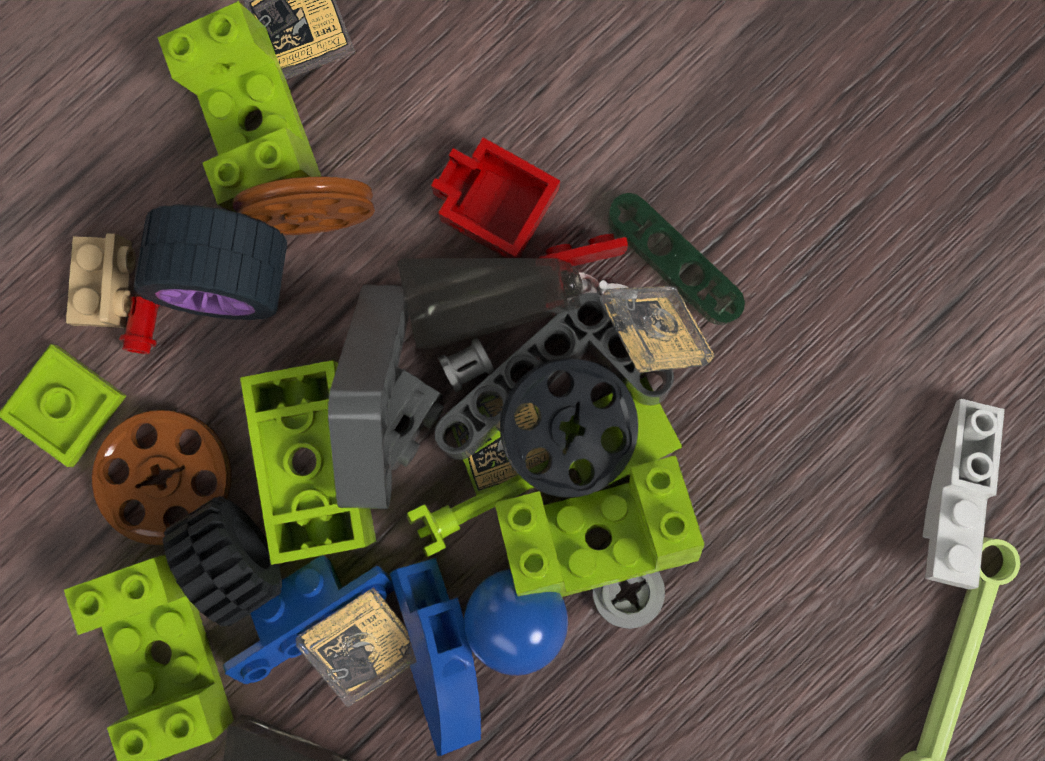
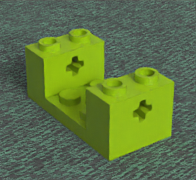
[157,1,321,213]
[240,360,376,565]
[495,455,705,597]
[64,555,235,761]

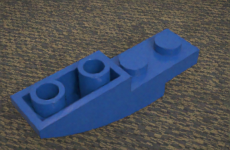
[390,558,481,756]

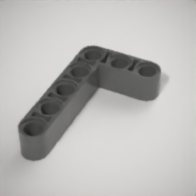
[328,284,409,509]
[434,292,674,460]

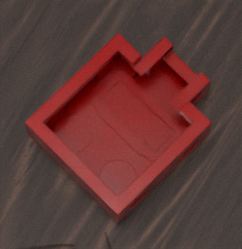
[431,137,560,264]

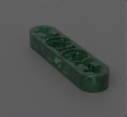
[608,193,745,326]

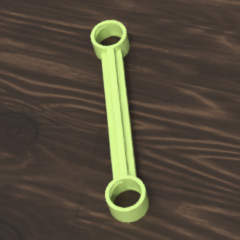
[899,537,1020,761]

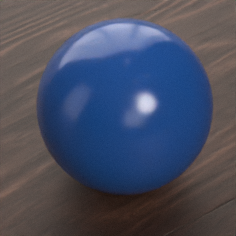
[464,569,568,676]

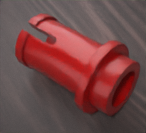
[119,296,160,354]

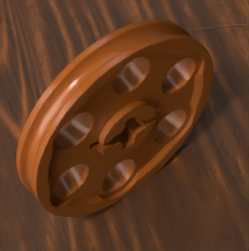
[232,177,375,235]
[92,410,232,545]

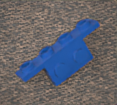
[222,555,394,684]

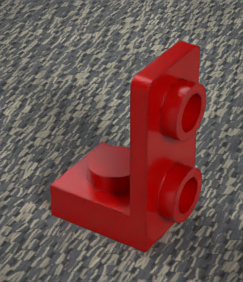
[539,234,628,315]

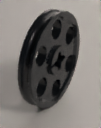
[500,358,638,497]

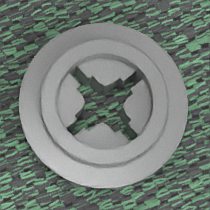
[592,572,665,629]

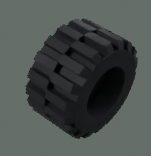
[163,496,282,627]

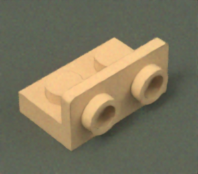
[66,233,136,328]

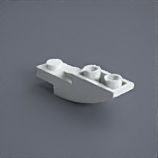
[923,399,1005,590]

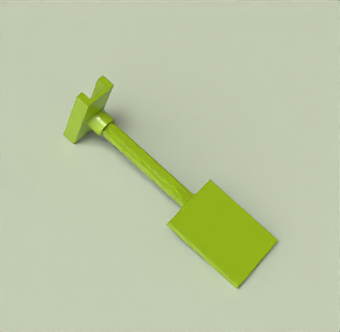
[406,377,682,557]

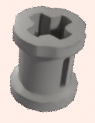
[438,337,495,393]

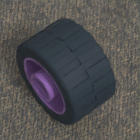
[133,204,287,320]

